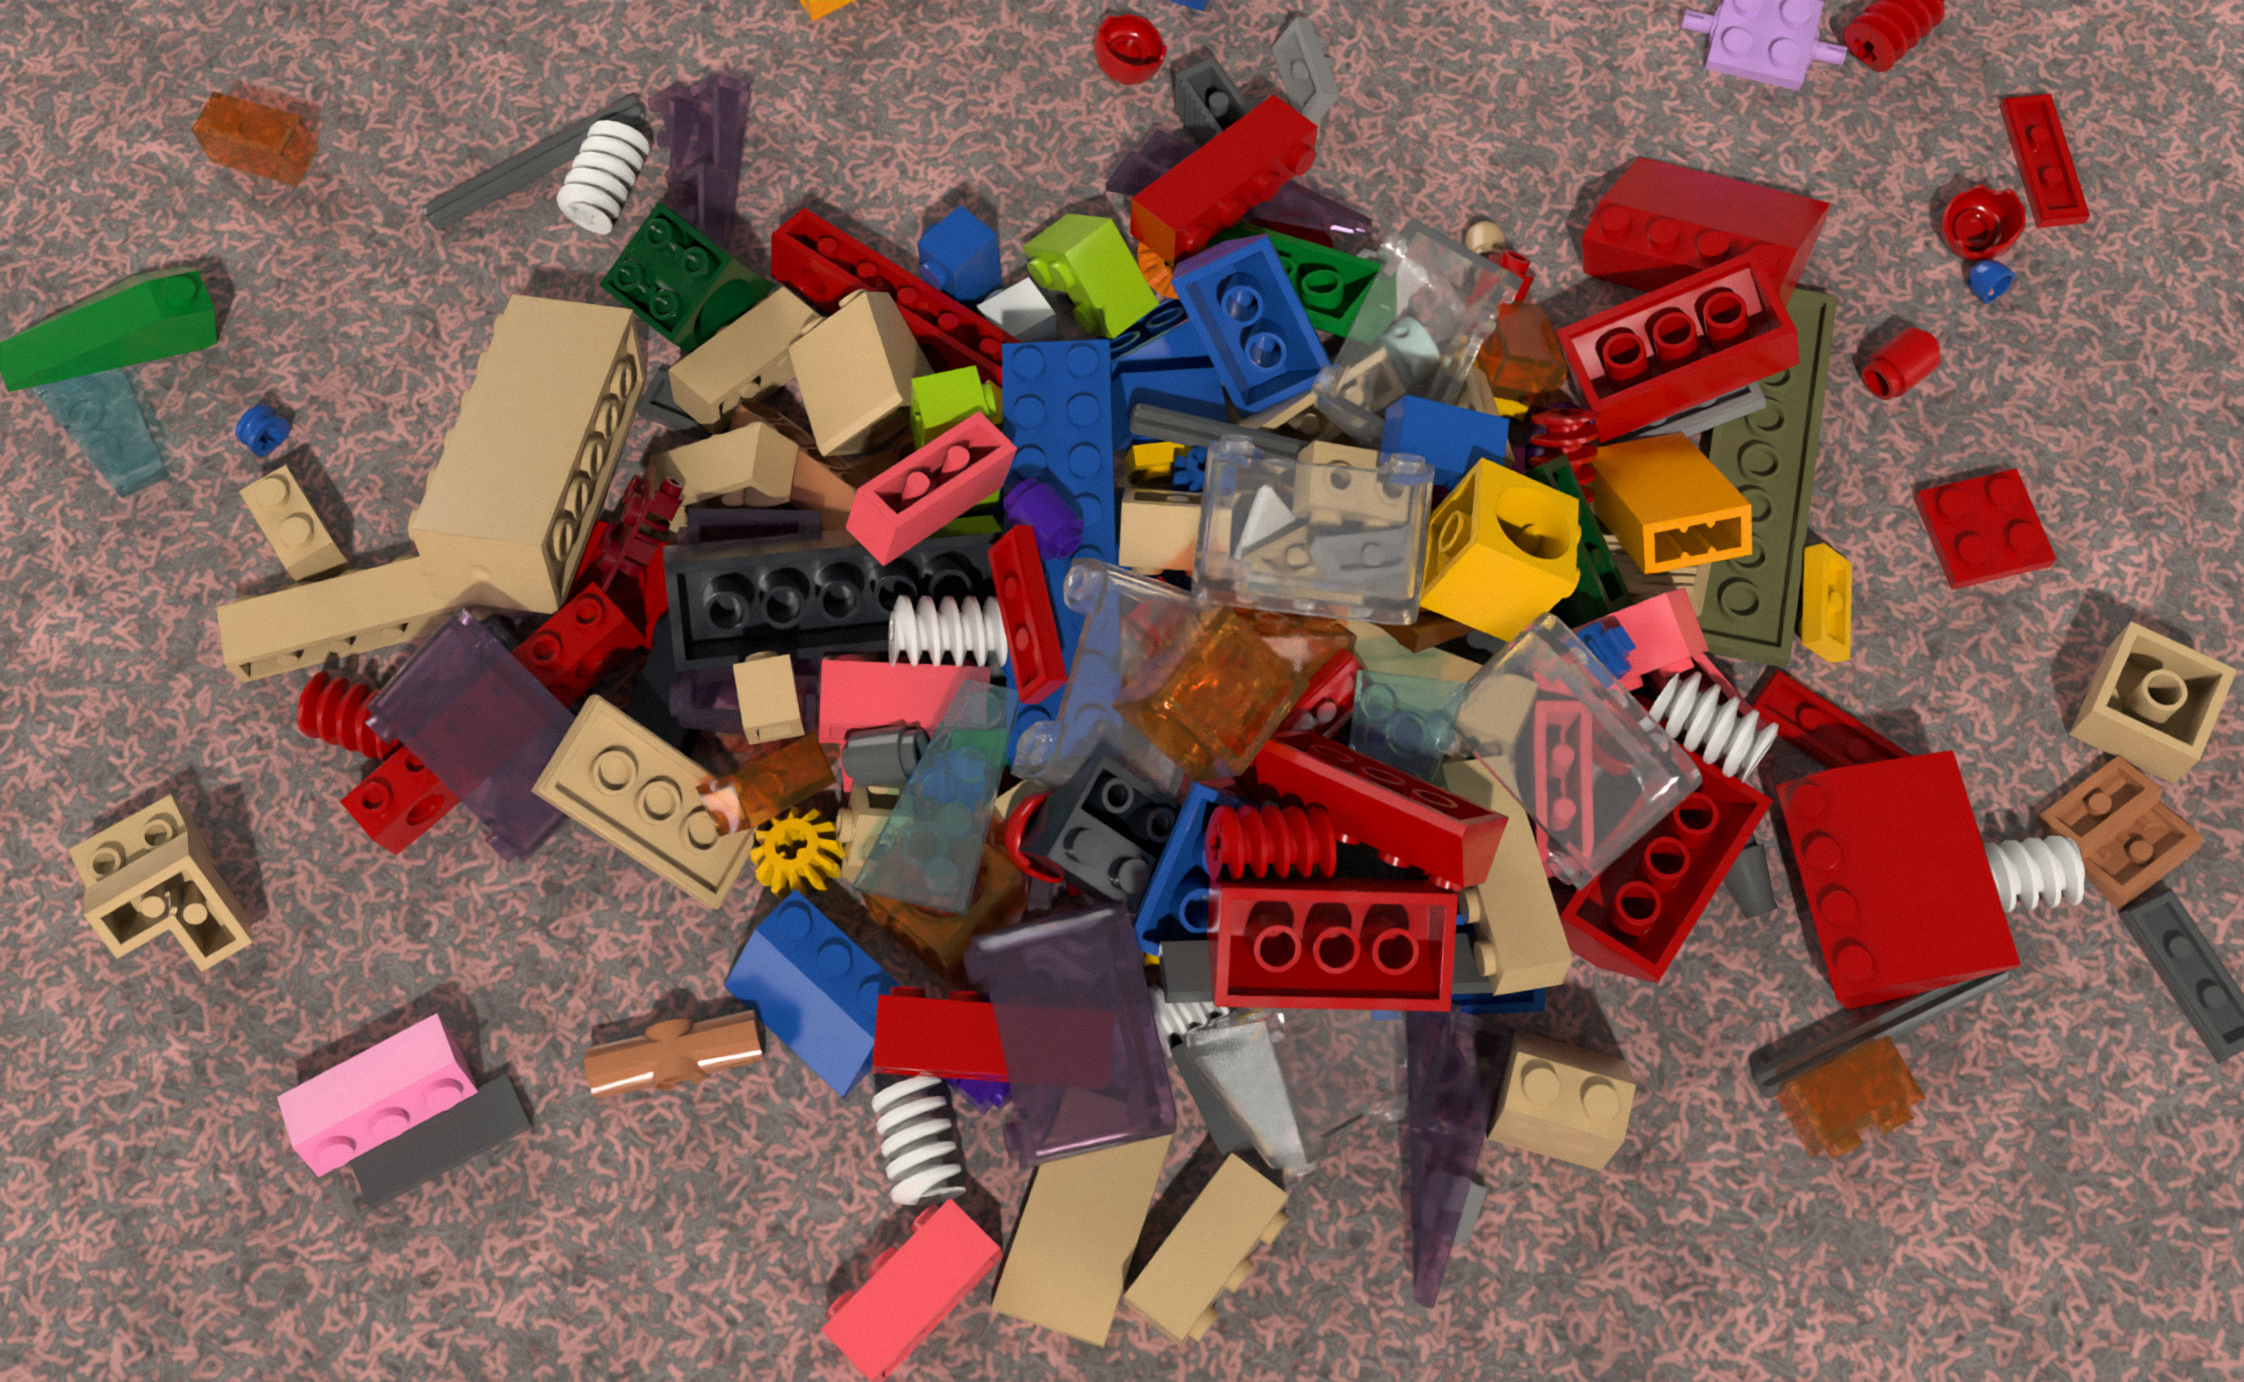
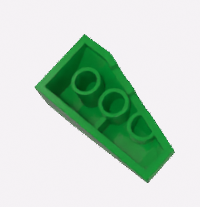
[1200,221,1393,346]
[0,265,217,392]

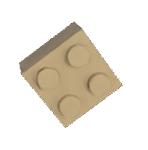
[2069,621,2237,784]

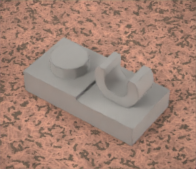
[1271,17,1340,124]

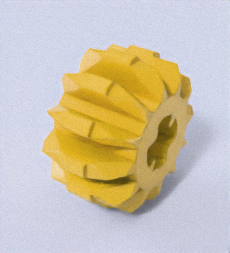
[749,805,846,900]

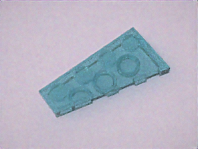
[30,367,171,498]
[1335,670,1473,880]
[851,679,1021,916]

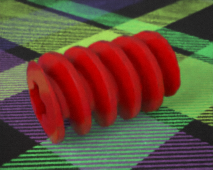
[1843,0,1945,72]
[1528,408,1600,515]
[298,671,427,763]
[1204,805,1336,881]

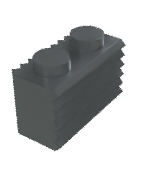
[1175,57,1252,148]

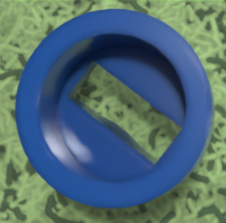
[1968,259,2015,304]

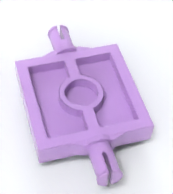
[1681,0,1848,91]

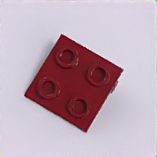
[596,462,685,592]

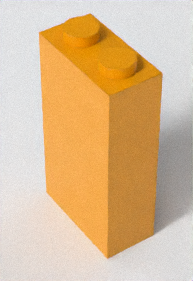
[1586,432,1752,575]

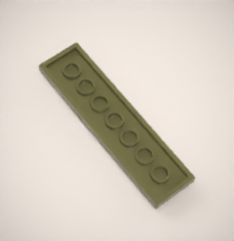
[1696,288,1837,668]

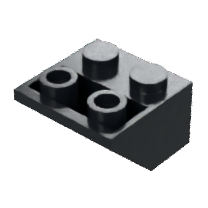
[1018,754,1182,914]

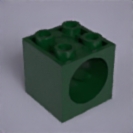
[599,202,775,353]

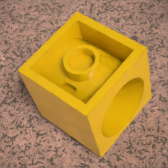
[1417,457,1582,645]

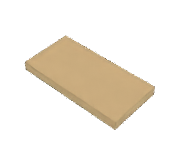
[531,695,771,910]
[991,1087,1177,1348]

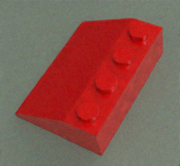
[1582,157,1831,308]
[1775,750,2022,1011]

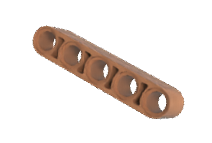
[727,399,871,531]

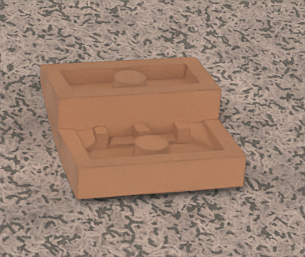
[2037,755,2204,910]

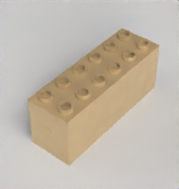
[408,294,647,615]

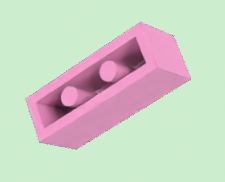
[277,1013,478,1177]

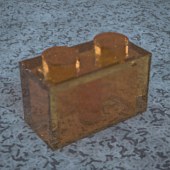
[191,91,319,187]
[1468,295,1568,407]
[696,732,837,837]
[1775,1035,1926,1160]

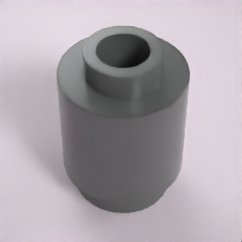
[842,725,930,787]

